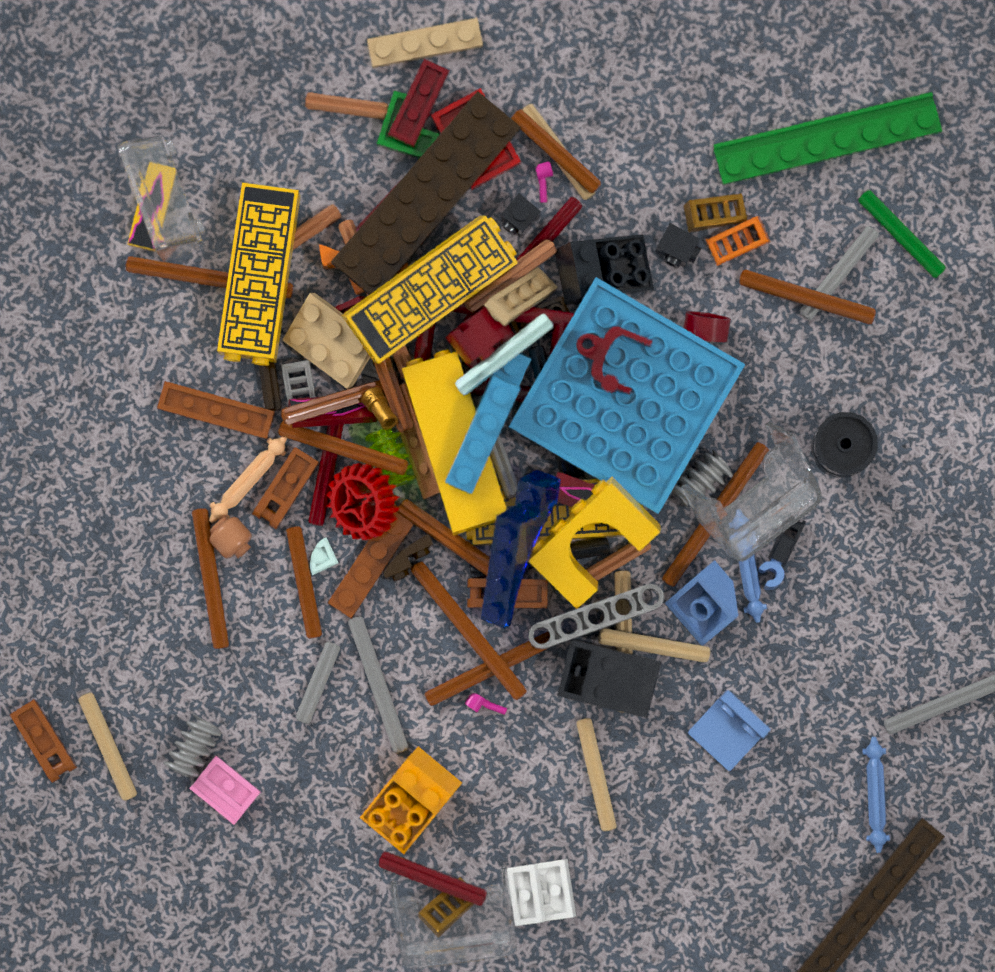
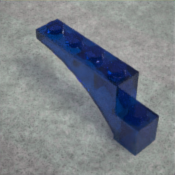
[481,470,561,629]

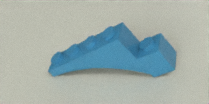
[445,353,531,494]

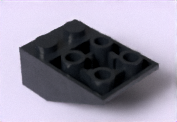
[555,234,654,305]
[557,639,661,718]

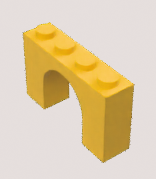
[528,477,660,609]

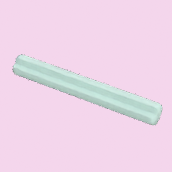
[455,314,553,395]

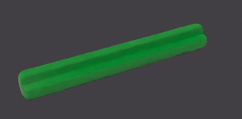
[858,190,946,278]

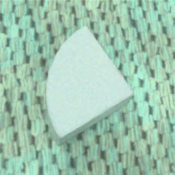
[310,537,338,575]

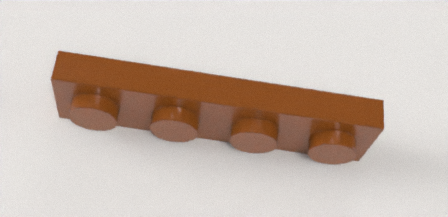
[157,381,275,440]
[328,512,414,619]

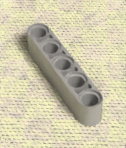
[529,584,664,650]

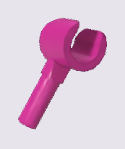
[536,162,553,203]
[465,693,507,715]

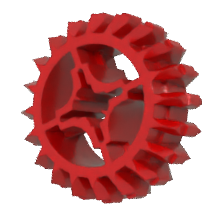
[326,463,400,540]

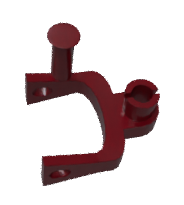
[576,326,653,396]

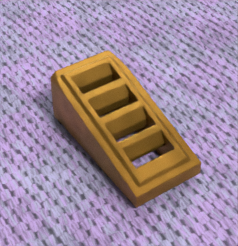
[684,193,747,232]
[418,877,474,938]

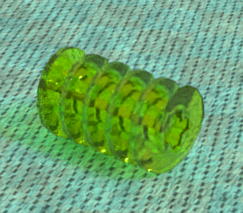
[365,428,417,488]

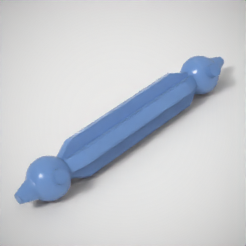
[729,510,767,623]
[863,737,890,853]

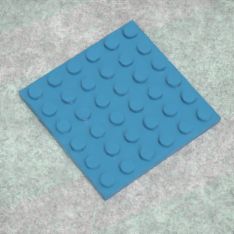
[509,278,745,514]

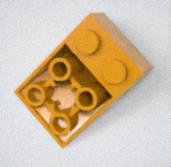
[360,746,462,854]

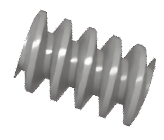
[672,450,733,509]
[163,713,222,777]

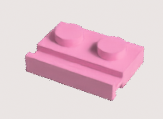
[189,756,261,825]

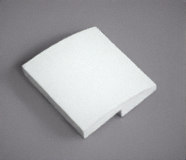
[506,859,576,926]

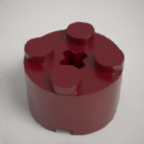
[445,305,515,369]

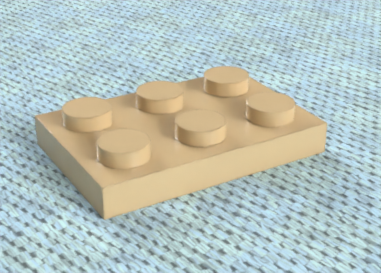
[283,293,370,389]

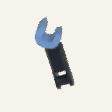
[757,514,806,590]

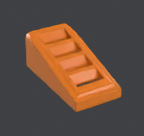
[706,216,771,266]

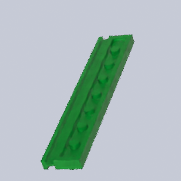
[713,92,942,186]

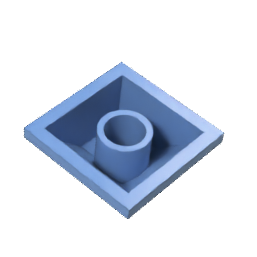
[665,560,738,646]

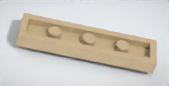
[367,18,483,68]
[485,267,558,326]

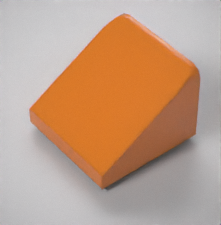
[319,245,339,270]

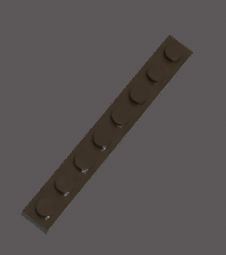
[796,818,945,972]

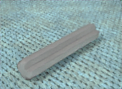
[296,642,340,724]

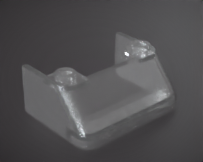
[117,135,207,262]
[681,421,821,561]
[390,866,517,969]

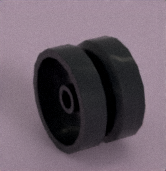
[811,412,878,478]

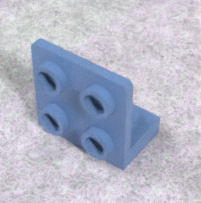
[688,690,771,771]

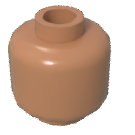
[209,516,252,559]

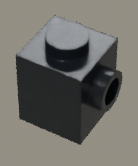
[501,193,541,238]
[655,223,702,268]

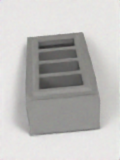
[281,360,316,402]

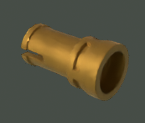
[361,387,398,430]

